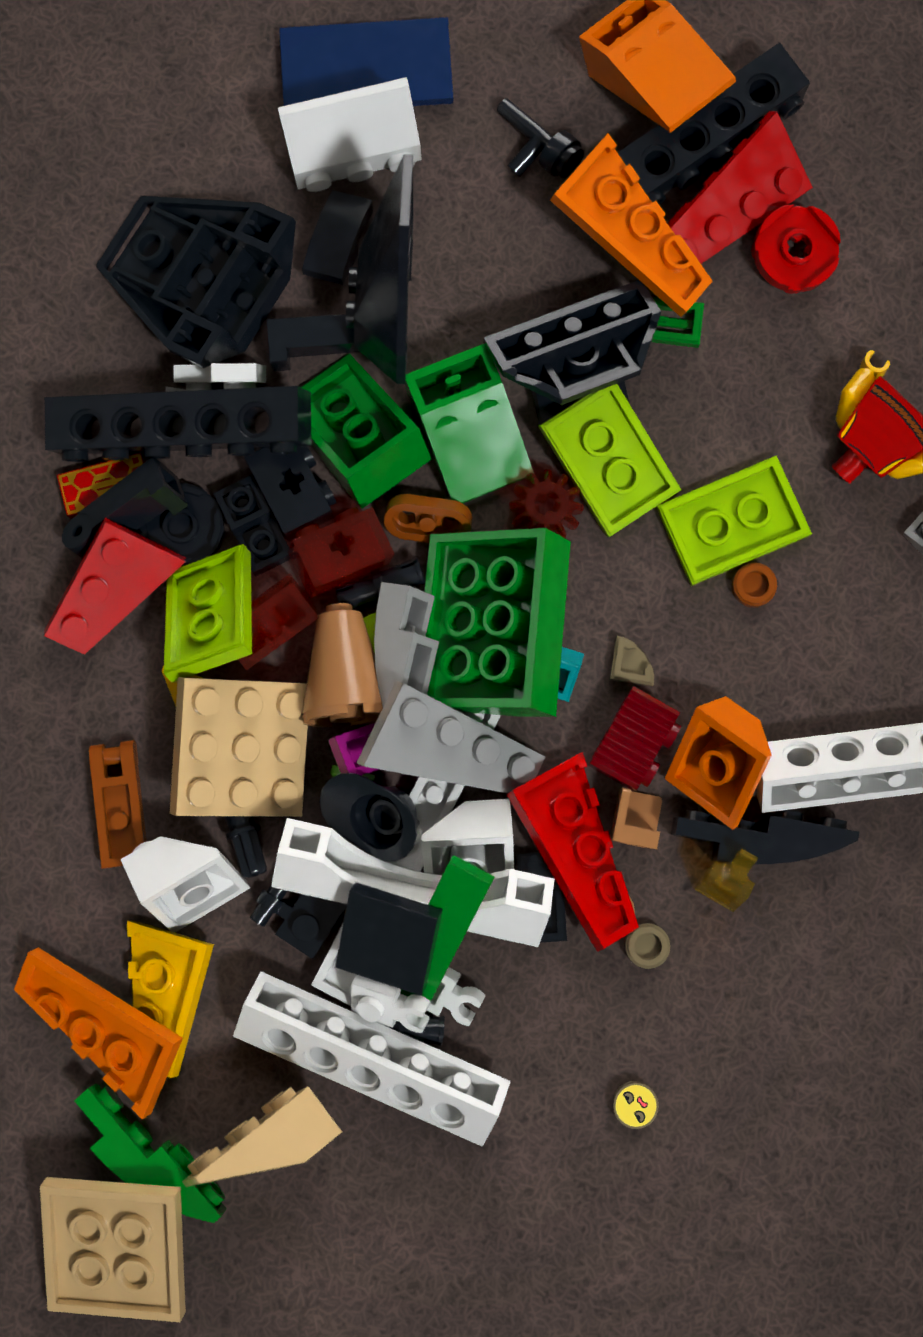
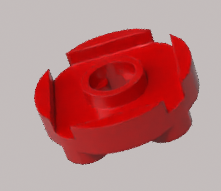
[751,204,841,294]

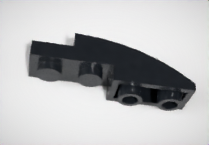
[671,810,859,864]

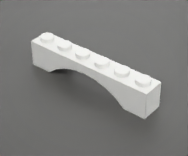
[271,818,554,947]

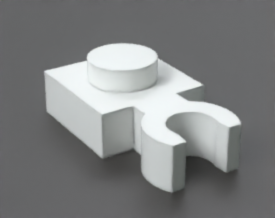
[427,967,485,1026]
[351,975,430,1033]

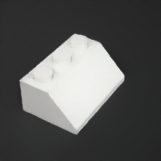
[278,77,421,192]

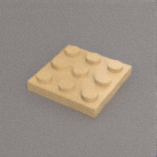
[170,677,308,817]
[40,1177,186,1323]

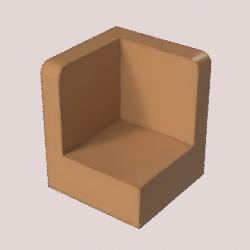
[610,787,662,850]

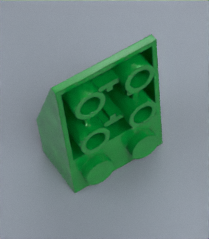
[405,344,534,503]

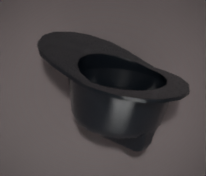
[319,773,420,861]

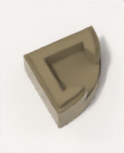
[609,636,654,687]

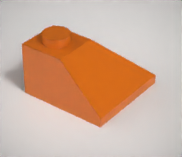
[665,696,772,830]

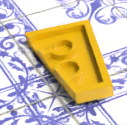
[127,921,214,1078]

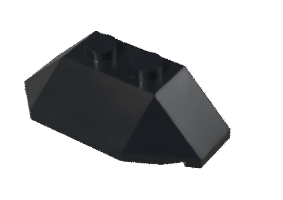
[483,280,661,405]

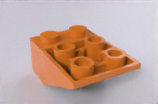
[579,0,736,133]

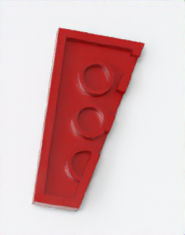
[667,111,813,264]
[506,752,639,952]

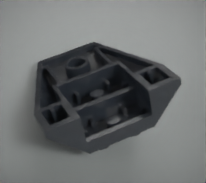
[346,154,413,384]
[96,196,296,368]

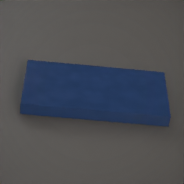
[279,17,454,106]

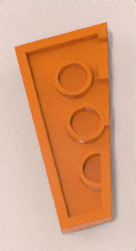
[550,133,713,317]
[14,947,183,1120]

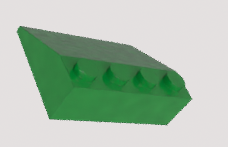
[425,528,571,717]

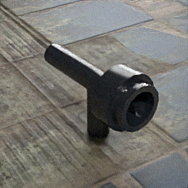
[497,98,584,178]

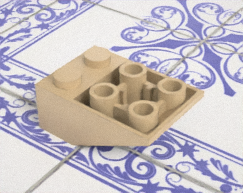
[182,1086,342,1187]

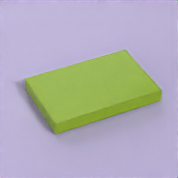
[538,384,681,537]
[656,455,812,586]
[164,544,252,683]

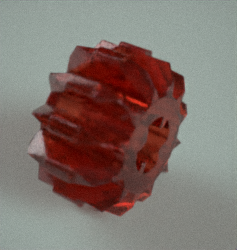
[509,469,584,539]

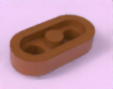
[384,494,473,543]

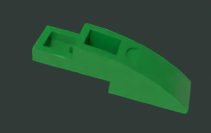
[74,1083,227,1223]

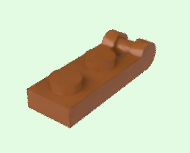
[89,740,147,869]

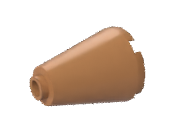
[302,603,383,727]

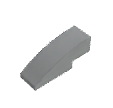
[374,582,439,707]

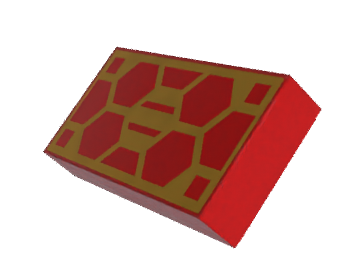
[57,452,145,519]

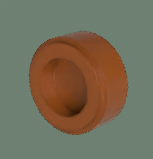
[732,563,777,608]

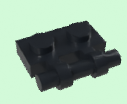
[250,884,347,959]

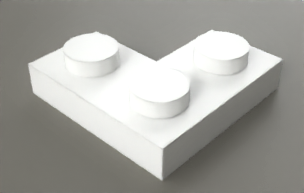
[174,363,266,390]

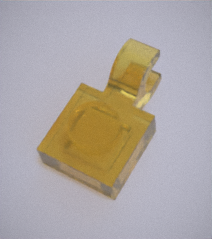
[695,849,758,912]

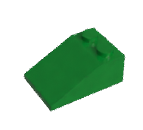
[301,354,432,509]

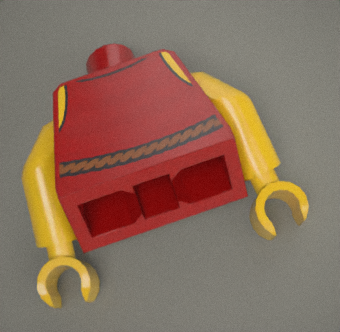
[832,350,923,484]

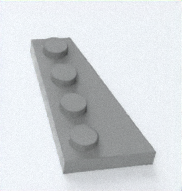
[357,681,545,793]

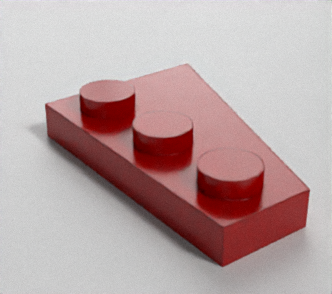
[44,518,186,655]

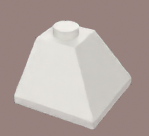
[421,799,514,875]
[120,836,250,933]

